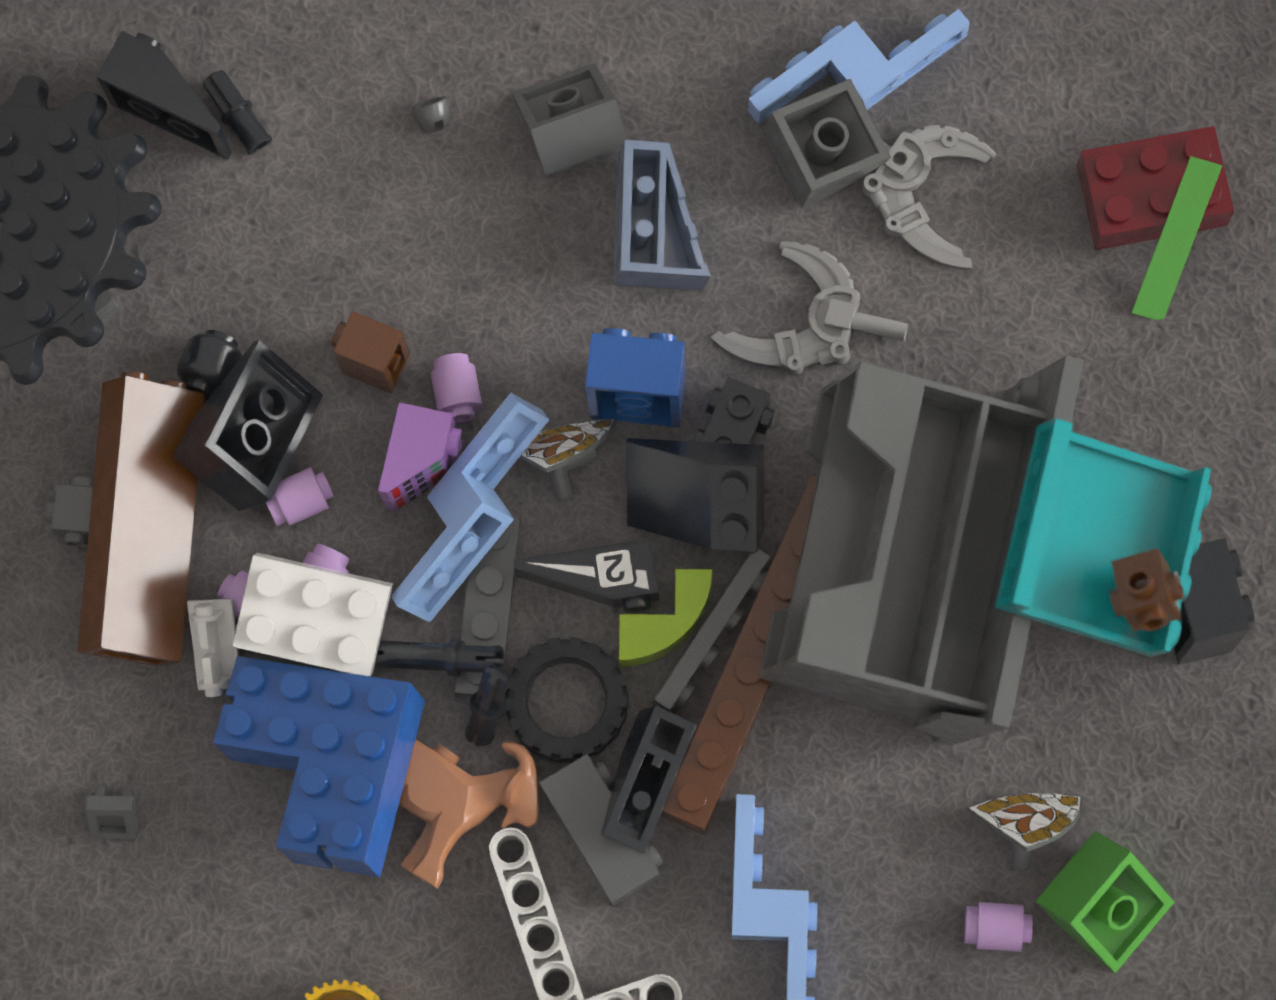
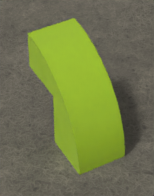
[619,569,713,667]

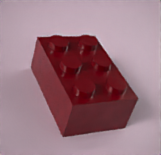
[1077,126,1234,250]

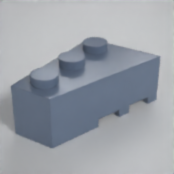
[613,140,711,290]

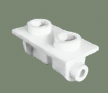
[187,599,239,697]

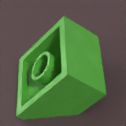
[1036,830,1174,973]

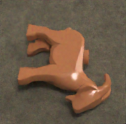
[399,740,540,889]

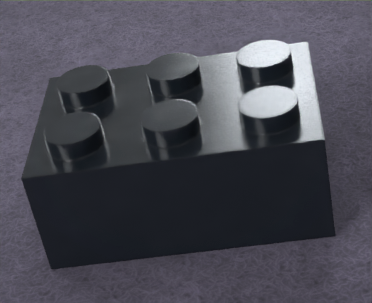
[1173,538,1254,665]

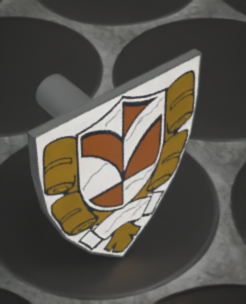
[519,419,616,499]
[967,793,1081,871]

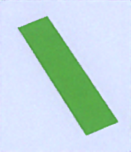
[1131,156,1223,320]

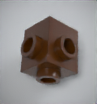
[1110,548,1184,631]

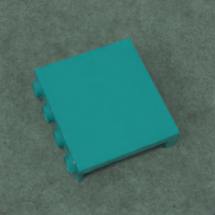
[995,418,1211,657]

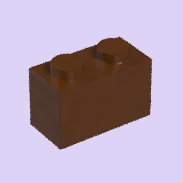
[331,311,410,394]

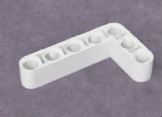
[489,827,682,1000]

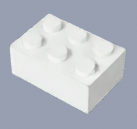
[232,553,393,676]

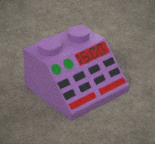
[378,403,465,511]

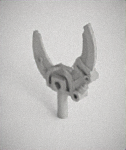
[862,125,997,269]
[711,241,908,375]

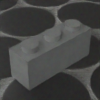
[539,754,663,907]

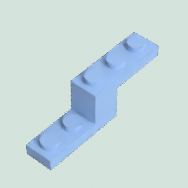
[748,9,970,125]
[391,393,549,622]
[732,794,817,1000]

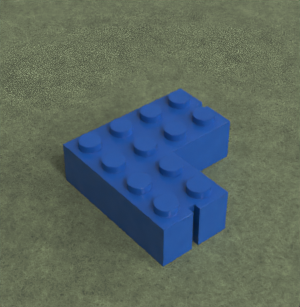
[213,656,425,878]

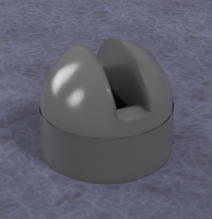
[412,96,450,133]

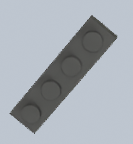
[454,517,521,696]
[649,548,770,711]

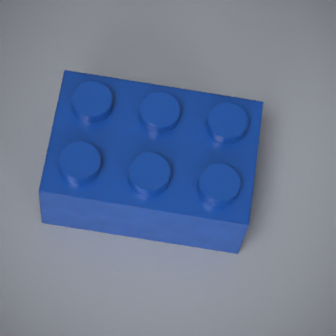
[585,328,686,428]

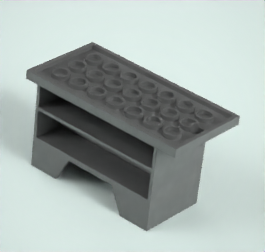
[758,355,1084,745]

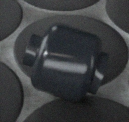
[177,330,242,400]

